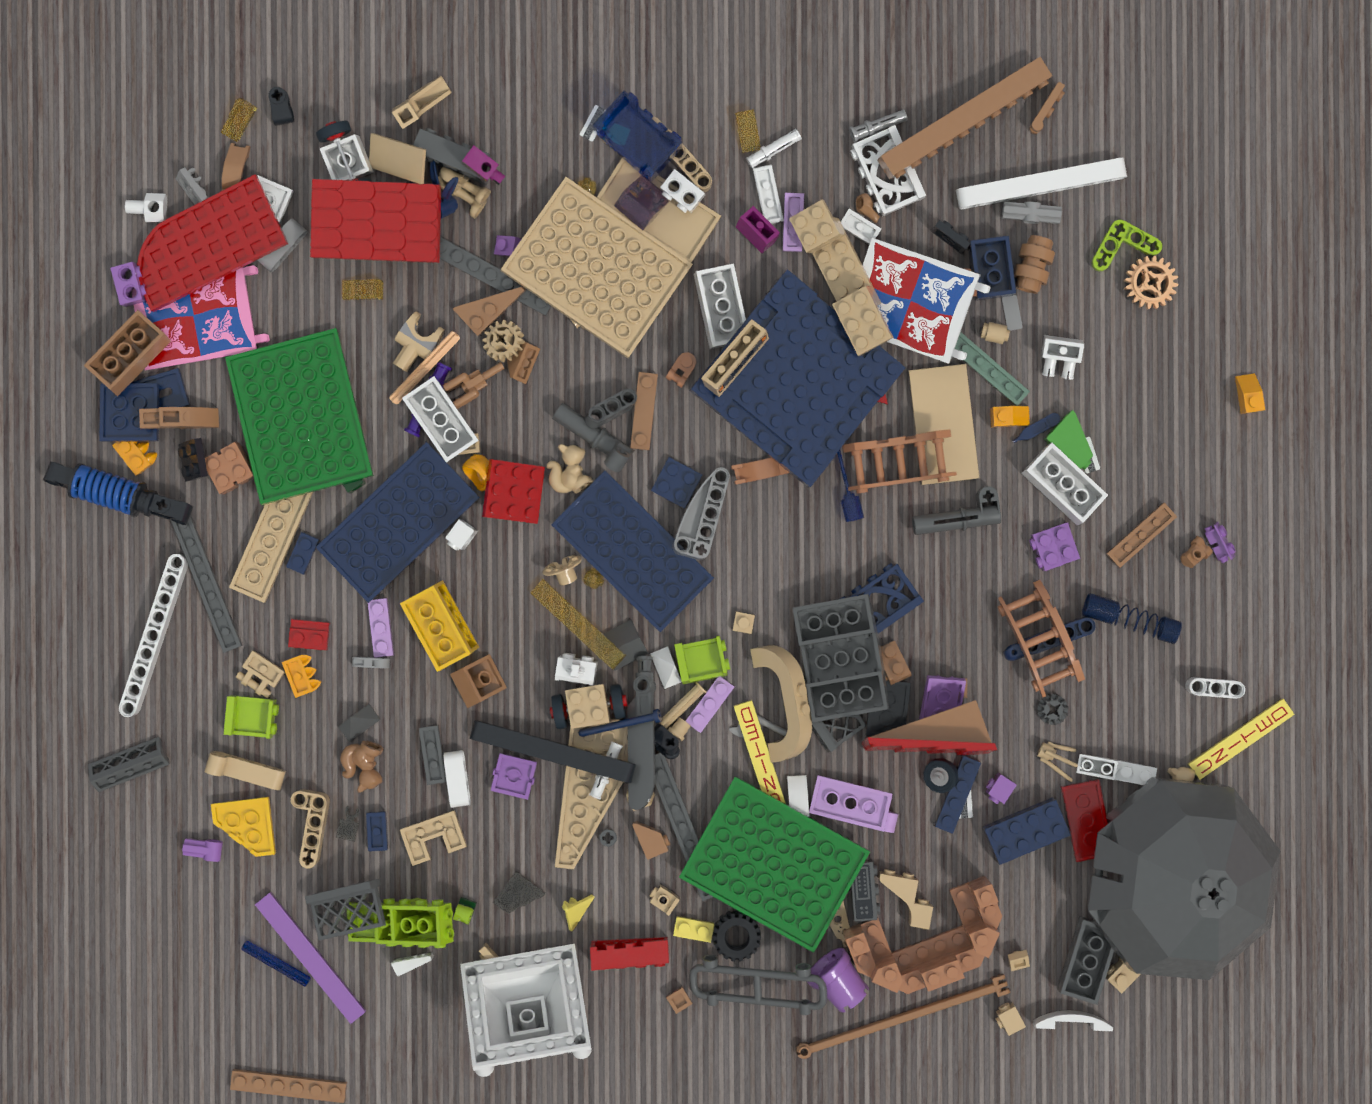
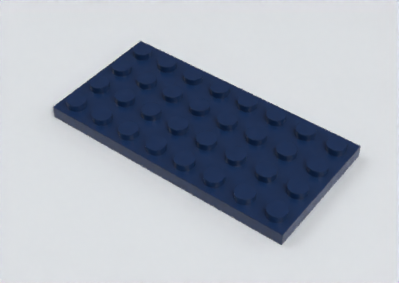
[316,442,480,603]
[551,471,714,632]

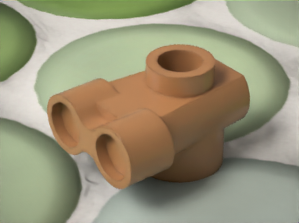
[1181,536,1213,568]

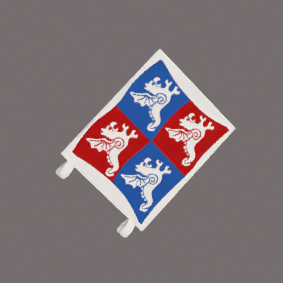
[863,238,990,364]

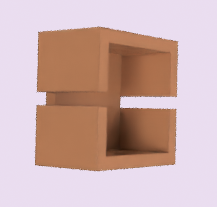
[205,442,254,495]

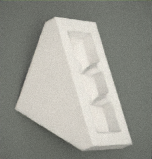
[650,646,682,689]

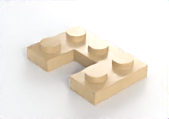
[400,810,467,866]

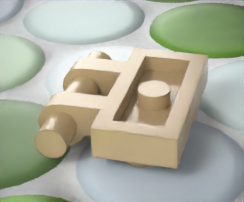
[236,650,285,699]

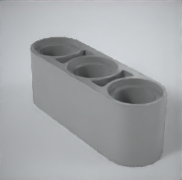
[257,218,307,272]

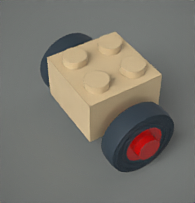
[550,684,628,729]

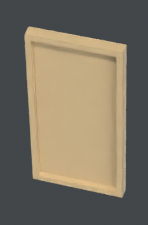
[597,154,721,263]
[908,364,979,485]

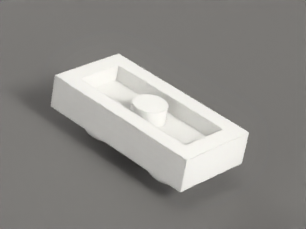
[841,209,881,245]

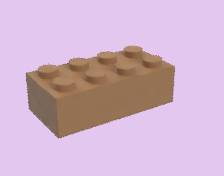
[84,310,171,397]

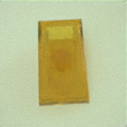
[221,98,257,142]
[735,109,761,153]
[342,279,383,300]

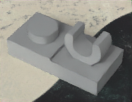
[175,167,208,205]

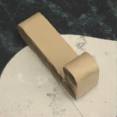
[204,751,286,790]
[291,789,330,868]

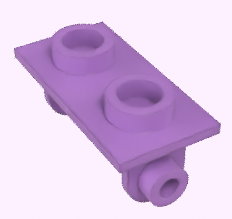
[1205,522,1236,563]

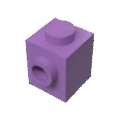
[986,773,1016,804]

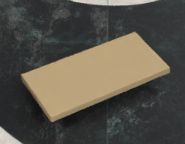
[369,133,426,184]

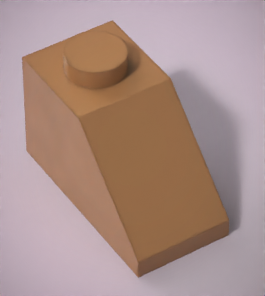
[632,821,671,860]

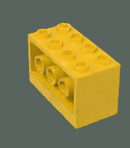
[400,580,479,672]

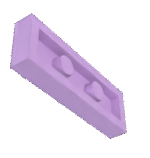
[783,193,804,252]
[368,598,394,658]
[686,677,735,733]

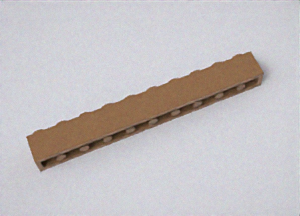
[877,57,1052,180]

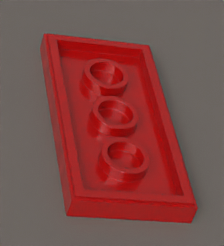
[1060,779,1108,862]

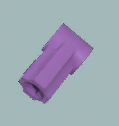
[182,838,223,862]

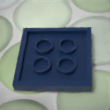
[99,383,159,442]

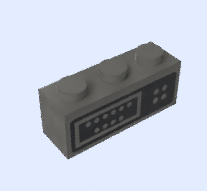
[851,860,881,922]

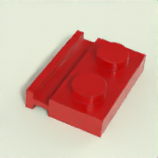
[288,619,330,650]

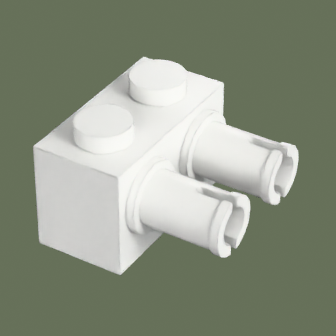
[1041,335,1084,379]

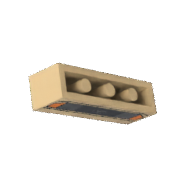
[701,319,769,397]

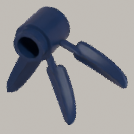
[410,160,458,219]

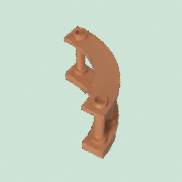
[842,429,957,494]
[998,580,1085,697]

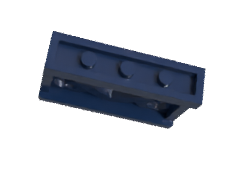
[840,563,924,633]

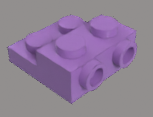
[1029,522,1080,571]

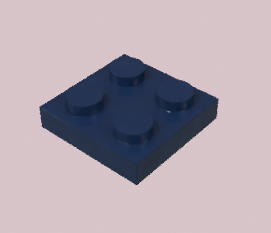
[651,457,702,509]

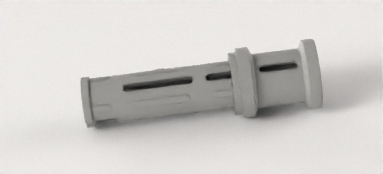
[849,109,908,143]

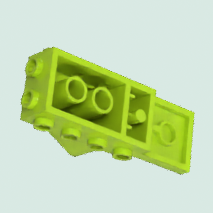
[346,898,454,948]

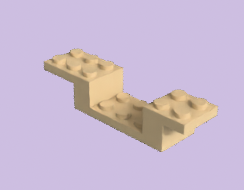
[789,199,894,356]

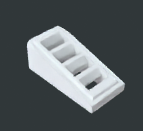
[391,953,434,976]

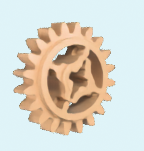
[1124,256,1179,310]

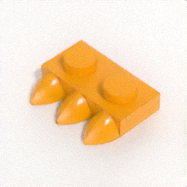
[112,442,157,476]
[282,655,321,698]

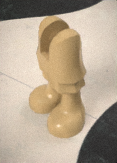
[438,167,491,219]

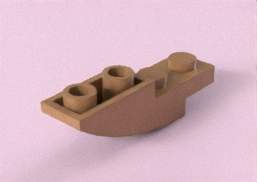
[139,407,219,429]

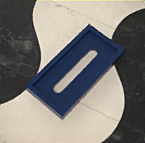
[131,368,190,407]

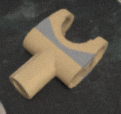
[393,311,445,372]

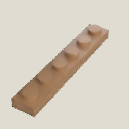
[230,1069,347,1103]

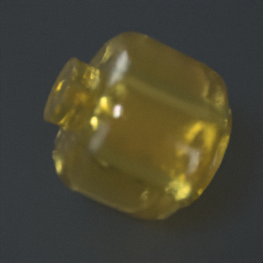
[578,177,596,196]
[584,568,604,589]

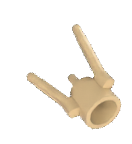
[1037,741,1078,782]

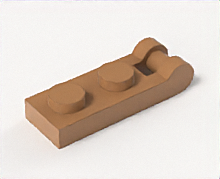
[1029,82,1065,134]

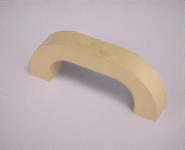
[750,645,812,763]

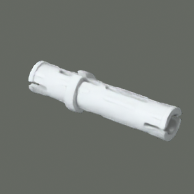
[746,129,802,168]
[589,741,623,799]

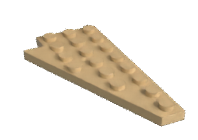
[555,718,628,869]

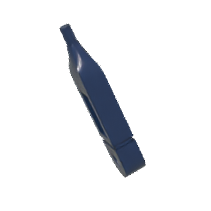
[1012,413,1060,443]

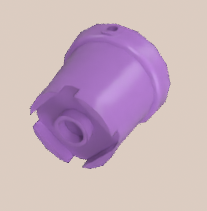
[807,948,869,1012]

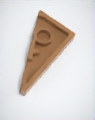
[453,287,526,336]

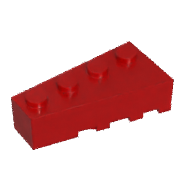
[590,937,669,971]

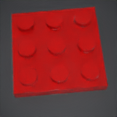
[482,459,545,524]

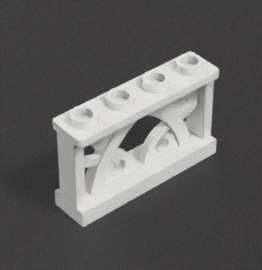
[850,125,926,217]

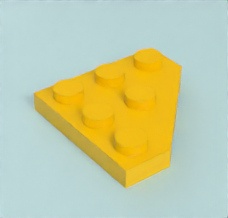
[211,797,276,857]

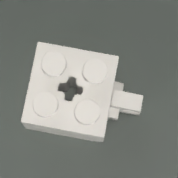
[555,653,598,686]

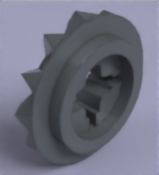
[1037,694,1069,725]

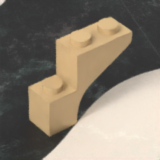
[392,76,452,129]
[878,869,933,930]

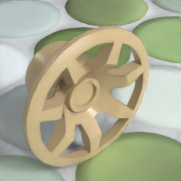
[542,555,582,585]

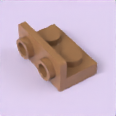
[881,640,912,685]

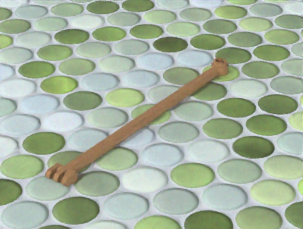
[796,974,1010,1059]

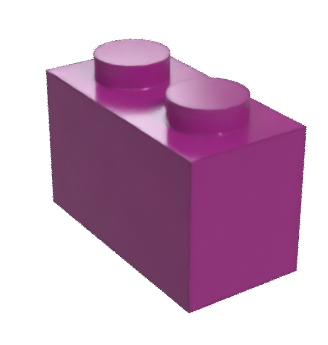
[735,206,780,254]

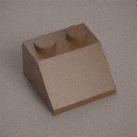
[450,654,507,708]

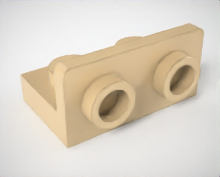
[1106,957,1140,994]

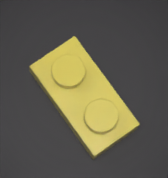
[673,916,714,943]

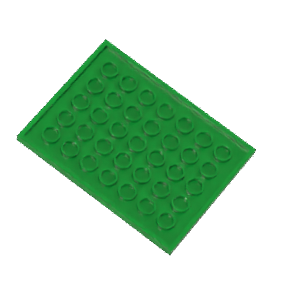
[225,328,374,505]
[679,776,870,953]

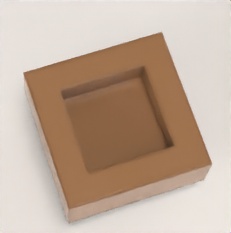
[666,986,693,1014]

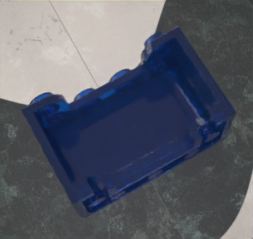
[593,91,682,182]

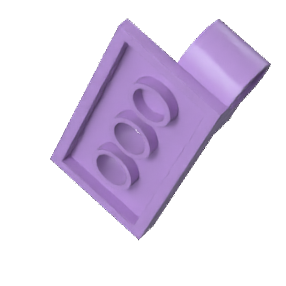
[809,775,898,833]

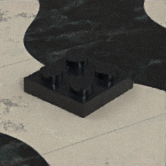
[931,220,970,254]
[178,438,208,482]

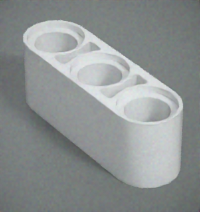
[1185,677,1245,699]
[443,750,471,808]

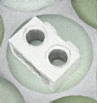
[660,169,705,213]
[446,519,478,550]

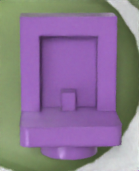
[494,235,522,257]

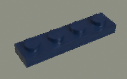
[934,755,981,834]

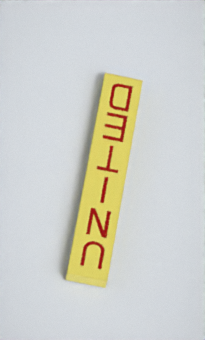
[1188,698,1295,780]
[734,700,786,804]

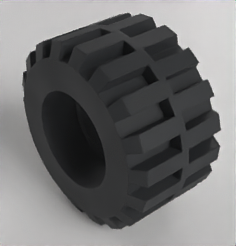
[713,910,761,962]

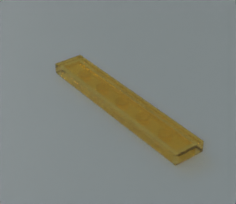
[530,579,626,670]

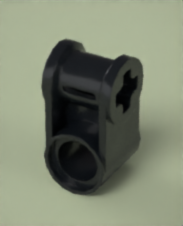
[269,87,295,126]
[654,723,680,759]

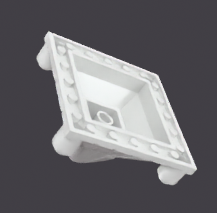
[460,944,592,1077]

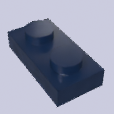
[286,532,320,575]
[366,811,388,851]

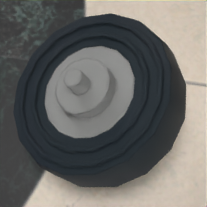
[923,758,958,793]

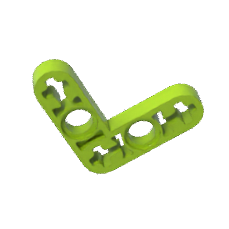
[1091,220,1162,272]

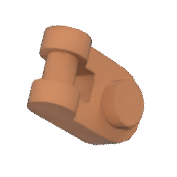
[665,352,696,388]

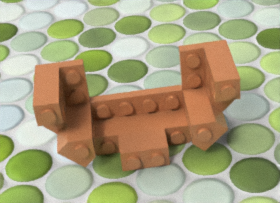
[842,876,1002,994]

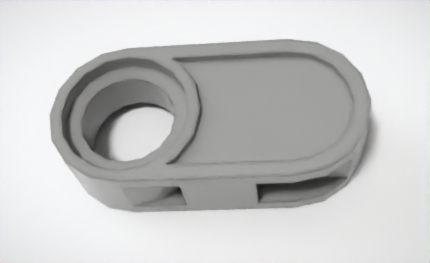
[352,656,390,668]

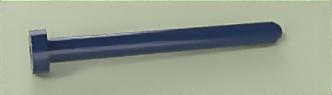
[578,709,662,737]

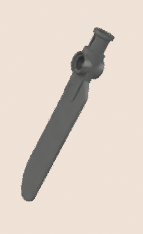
[627,656,656,810]

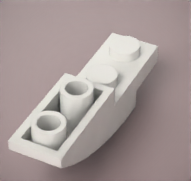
[1076,754,1157,785]

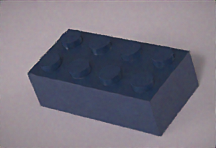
[982,797,1071,865]

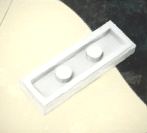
[753,164,784,224]

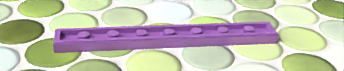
[255,892,366,1024]

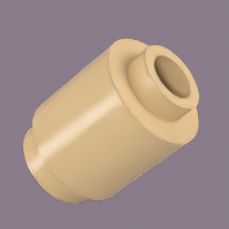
[980,322,1010,344]

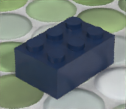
[968,236,1016,301]

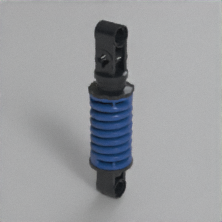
[43,462,193,525]

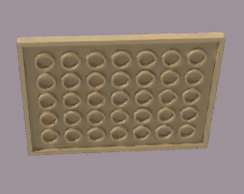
[500,177,693,358]

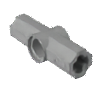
[1002,202,1062,224]

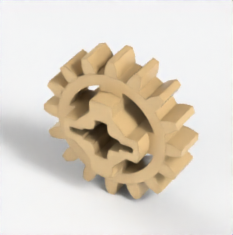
[483,320,525,362]

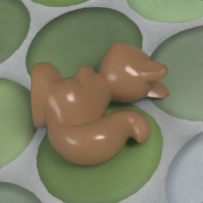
[340,741,384,793]

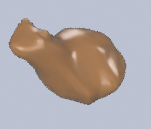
[856,193,880,223]

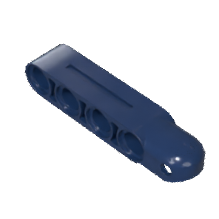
[1003,617,1096,661]

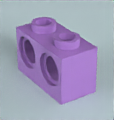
[110,262,146,307]

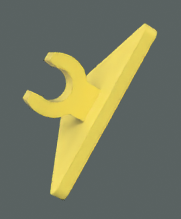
[562,895,594,932]

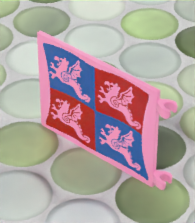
[131,265,270,370]

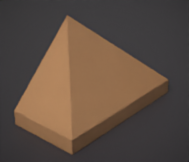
[506,342,540,384]

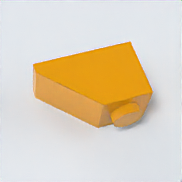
[1235,373,1265,414]
[990,406,1030,428]

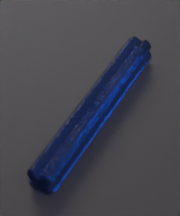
[241,941,311,987]

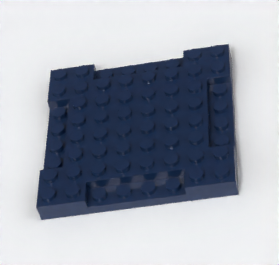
[689,269,906,488]

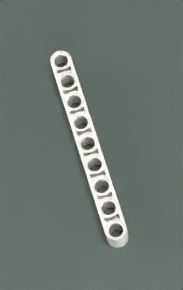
[956,158,1127,209]
[119,554,188,717]

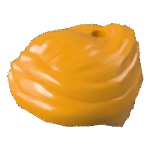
[462,454,489,491]

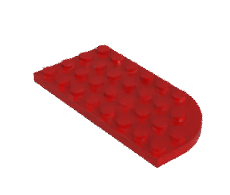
[137,174,288,312]

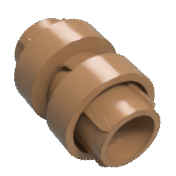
[1014,235,1055,294]

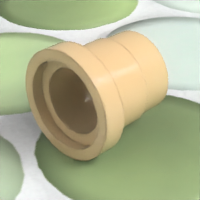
[667,718,691,741]

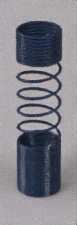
[1082,593,1182,645]

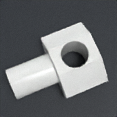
[125,193,167,222]

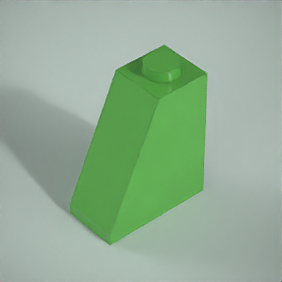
[1043,410,1093,470]

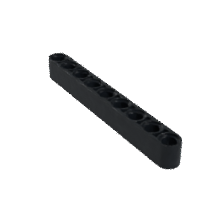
[469,720,636,783]

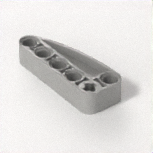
[672,467,730,560]

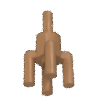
[443,362,505,409]

